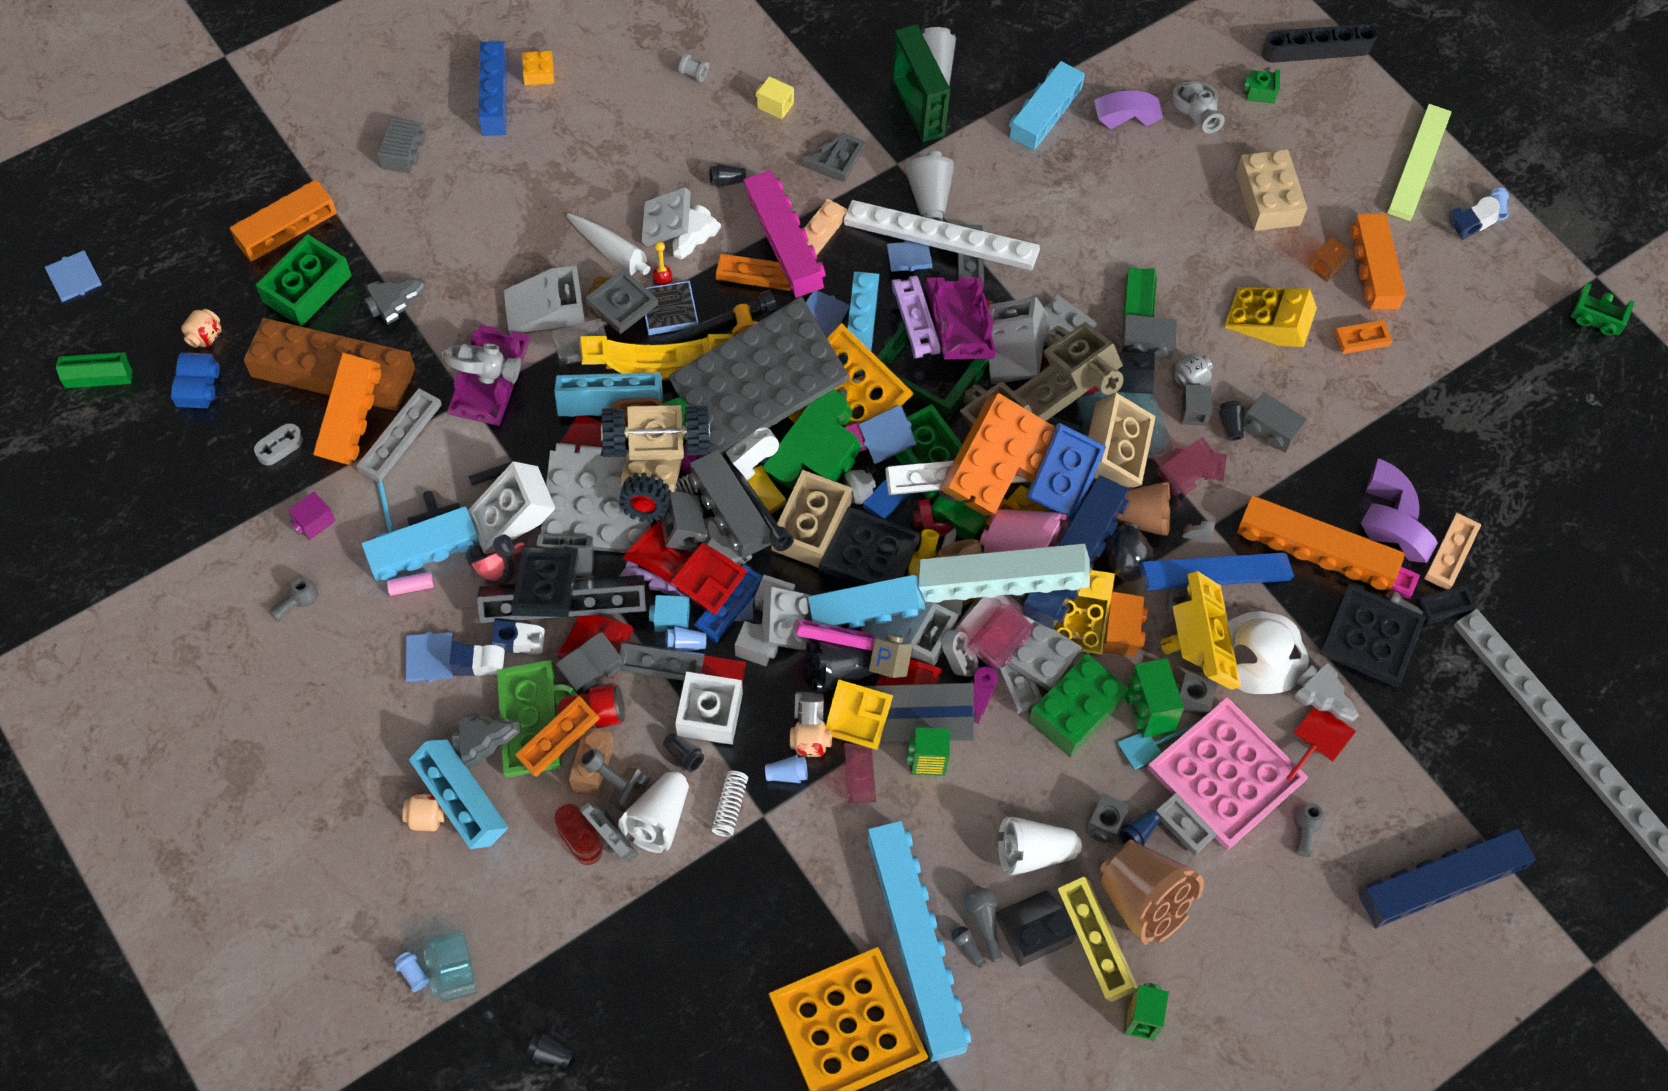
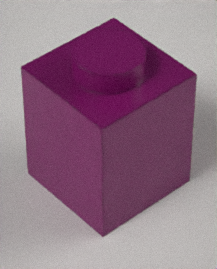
[288,491,335,540]

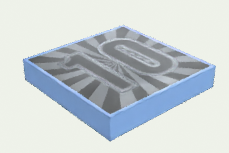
[645,281,698,335]

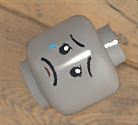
[1173,353,1213,390]

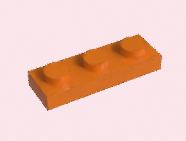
[716,254,791,291]
[515,696,600,777]

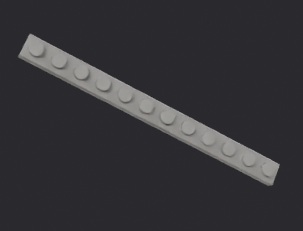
[1454,609,1668,877]

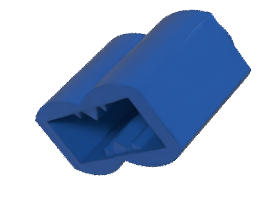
[171,353,220,408]

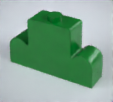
[762,389,862,489]

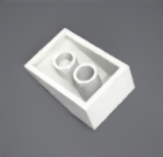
[468,462,556,554]

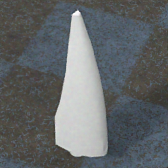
[566,213,650,275]

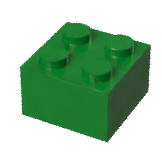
[1126,658,1184,738]

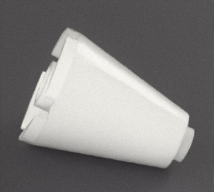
[618,772,689,853]
[998,817,1082,876]

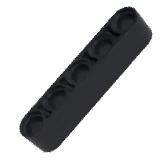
[1261,24,1378,63]

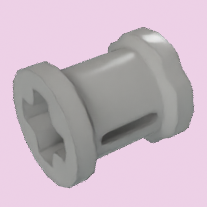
[678,53,709,82]

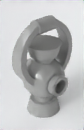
[1172,80,1225,134]
[441,344,521,384]

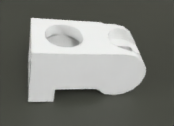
[726,427,779,480]

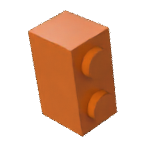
[1103,592,1148,657]

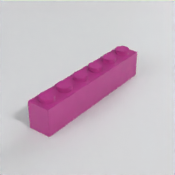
[743,170,826,298]

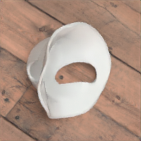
[1228,611,1309,694]

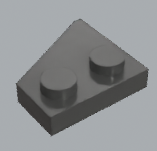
[802,133,865,182]

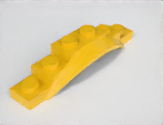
[579,334,734,381]

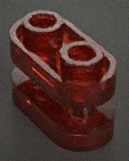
[554,804,603,865]

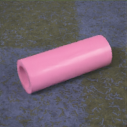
[387,571,434,596]

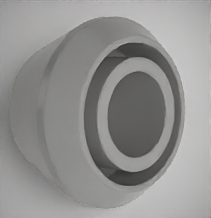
[843,470,876,504]

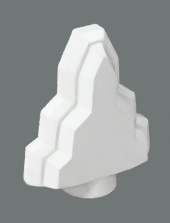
[673,205,721,259]

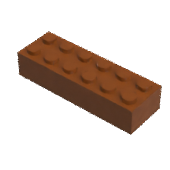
[244,318,415,411]

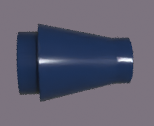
[1119,809,1161,846]

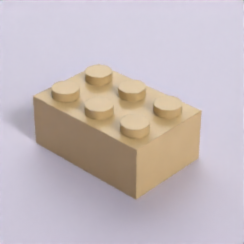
[1236,150,1307,231]
[1088,393,1156,489]
[772,470,852,568]

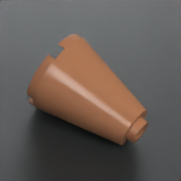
[1116,482,1170,535]

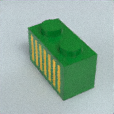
[906,727,950,776]
[1124,983,1169,1041]

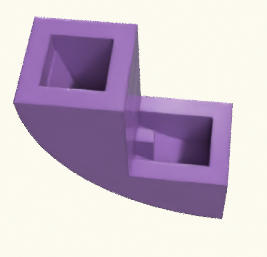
[1094,91,1163,130]
[1365,459,1419,520]
[1361,503,1438,563]

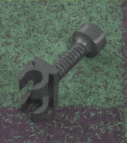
[579,747,650,812]

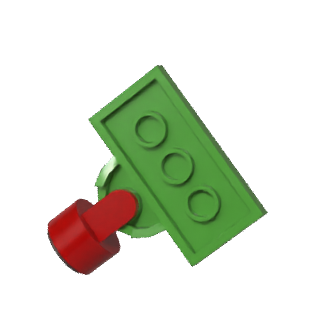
[497,660,625,777]

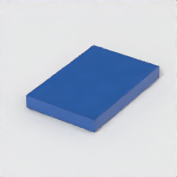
[1025,423,1107,520]

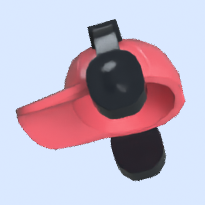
[466,534,525,585]

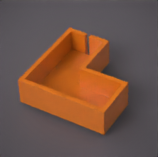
[939,393,1055,516]

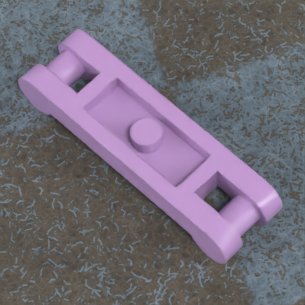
[892,276,940,358]

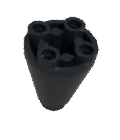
[803,639,875,693]

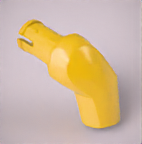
[908,529,939,577]

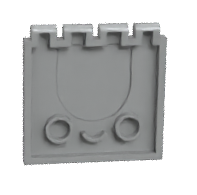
[541,443,651,553]

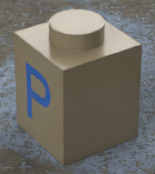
[869,634,913,678]

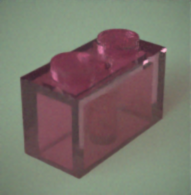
[1157,437,1221,496]
[967,604,1034,669]

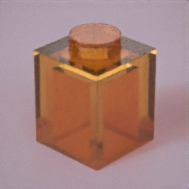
[1308,237,1352,282]

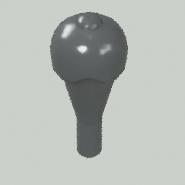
[964,886,1002,962]

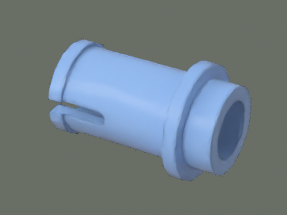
[1489,188,1509,220]
[394,951,430,992]

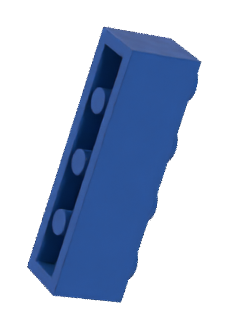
[479,41,507,136]

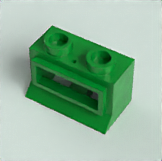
[1571,283,1635,336]

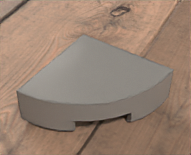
[1182,521,1215,543]

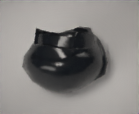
[1104,522,1154,582]

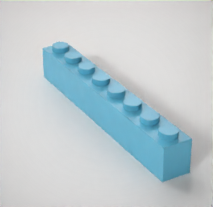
[867,821,971,1062]

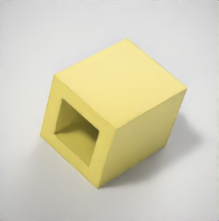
[756,76,794,119]

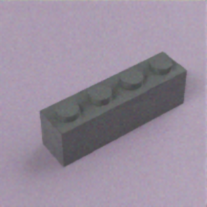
[688,450,771,559]

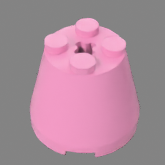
[980,508,1071,553]

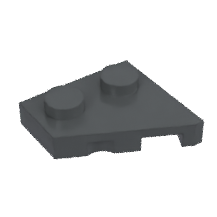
[579,802,639,862]

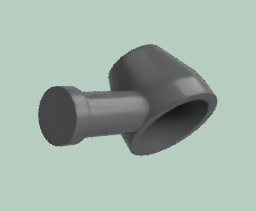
[269,577,318,622]
[1294,803,1324,857]

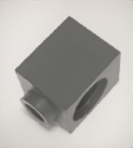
[1181,384,1212,426]
[1176,673,1218,717]
[1086,793,1129,844]

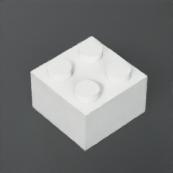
[675,672,743,745]

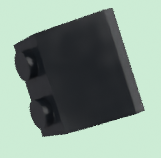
[1117,352,1155,394]
[996,890,1077,967]

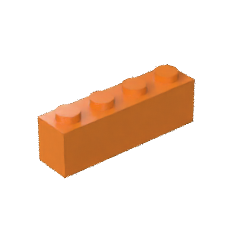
[230,179,337,262]
[1349,213,1406,310]
[313,353,381,465]

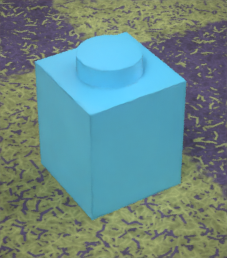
[649,595,690,632]

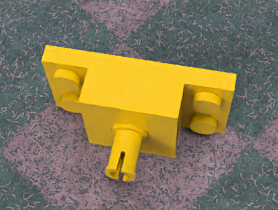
[1160,571,1241,690]

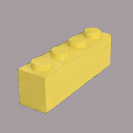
[1058,877,1137,1002]

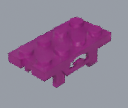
[925,277,996,359]
[448,324,530,426]

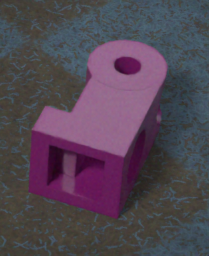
[973,667,998,724]

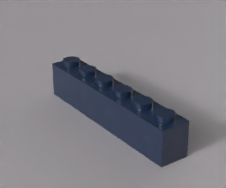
[1023,475,1130,630]
[1359,829,1536,928]

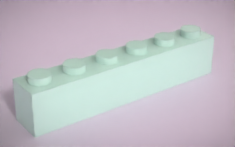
[919,544,1090,603]

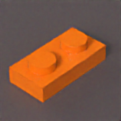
[1334,320,1393,354]

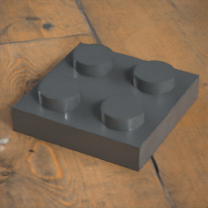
[585,268,658,334]

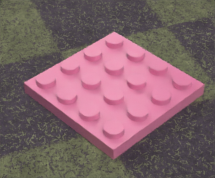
[1147,697,1308,851]

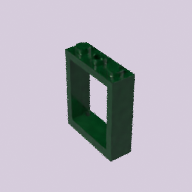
[891,24,950,142]
[875,320,989,422]

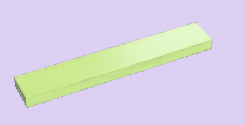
[1387,104,1451,221]

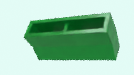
[1122,267,1157,327]
[56,352,132,388]

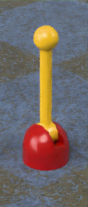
[652,242,673,286]

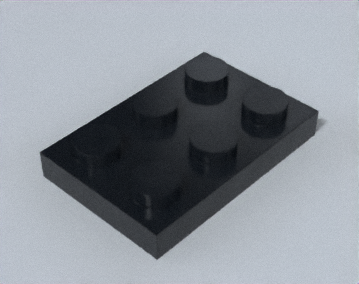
[511,548,579,617]

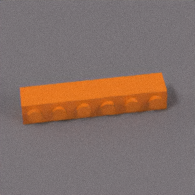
[1237,495,1406,591]

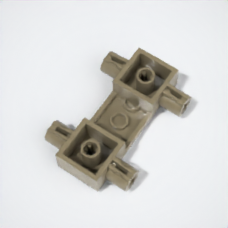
[960,322,1123,430]

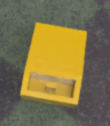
[1224,287,1317,347]
[1053,570,1115,655]

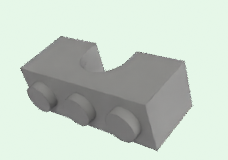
[735,575,795,666]

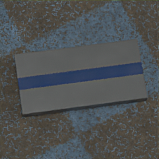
[862,683,975,743]

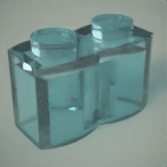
[424,931,478,1003]

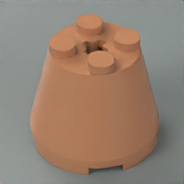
[1100,840,1204,945]

